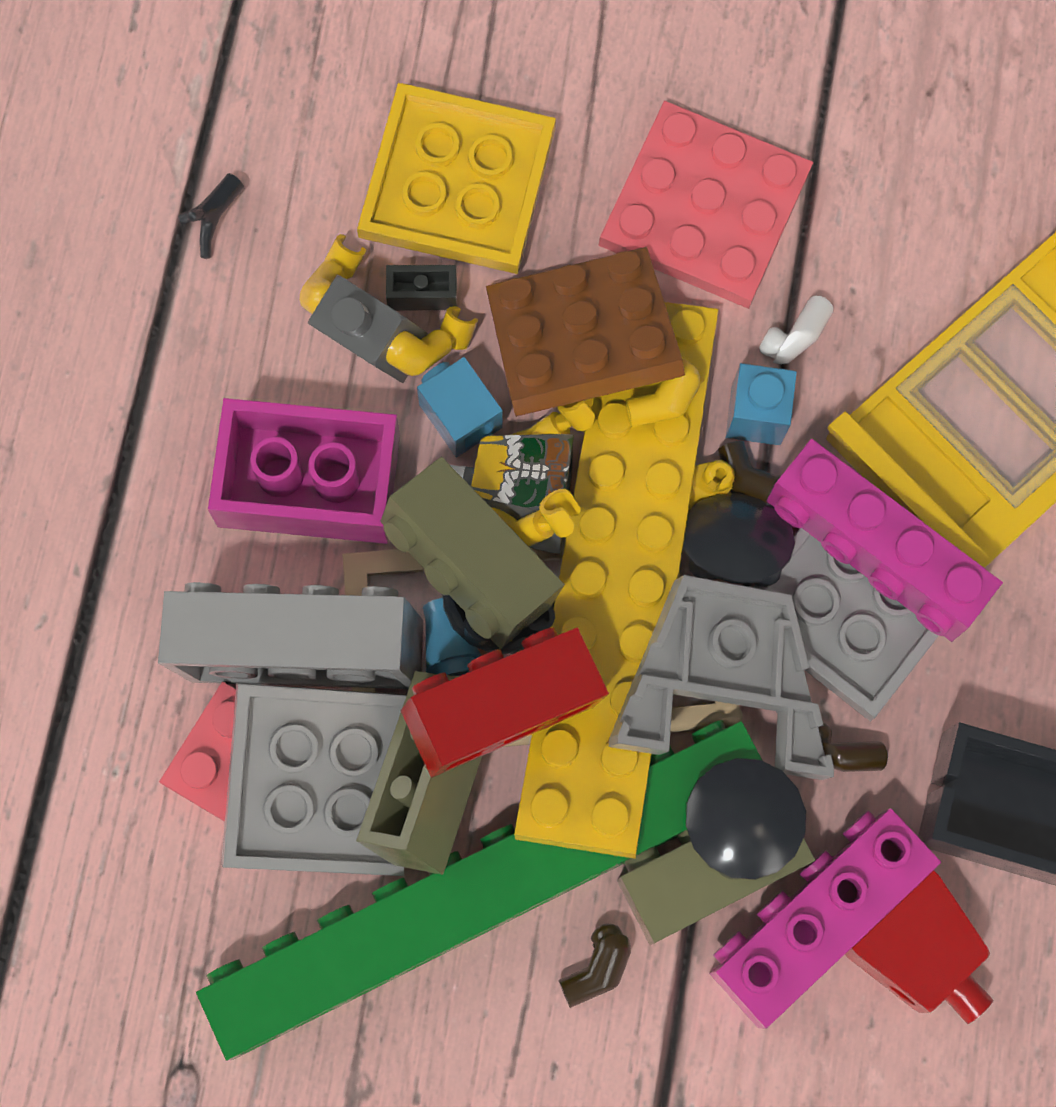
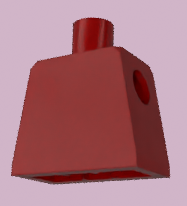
[845,870,994,1024]

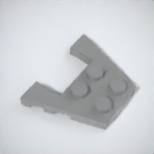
[609,575,834,780]

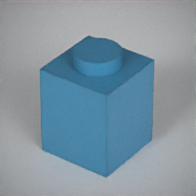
[417,357,503,458]
[725,363,797,446]

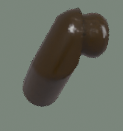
[717,441,781,505]
[818,723,888,772]
[558,924,631,1008]

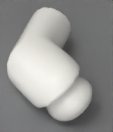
[759,296,833,364]

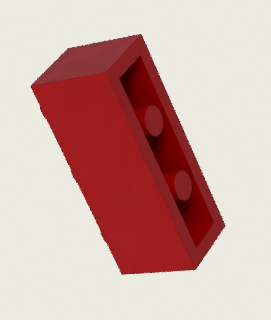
[401,627,609,778]

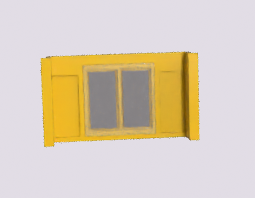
[826,231,1056,568]

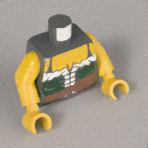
[299,234,478,383]
[450,398,595,554]

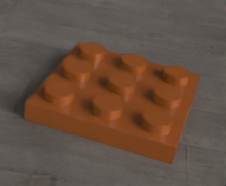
[486,247,685,417]

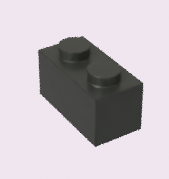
[386,265,457,311]

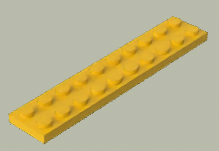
[514,302,719,859]

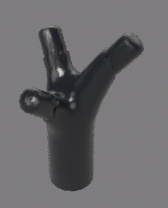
[178,173,244,259]

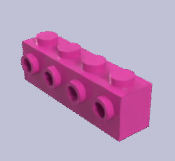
[767,438,1003,642]
[709,808,941,1029]

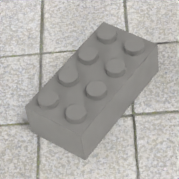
[158,582,424,689]

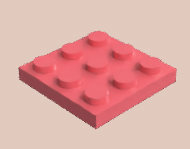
[599,100,813,309]

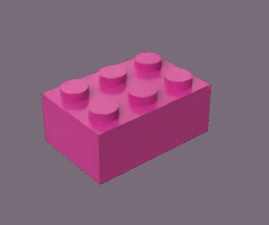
[208,398,400,544]

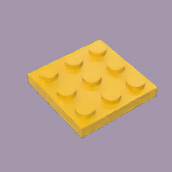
[357,82,556,274]

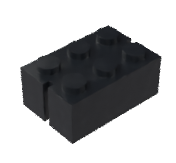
[918,722,1056,886]

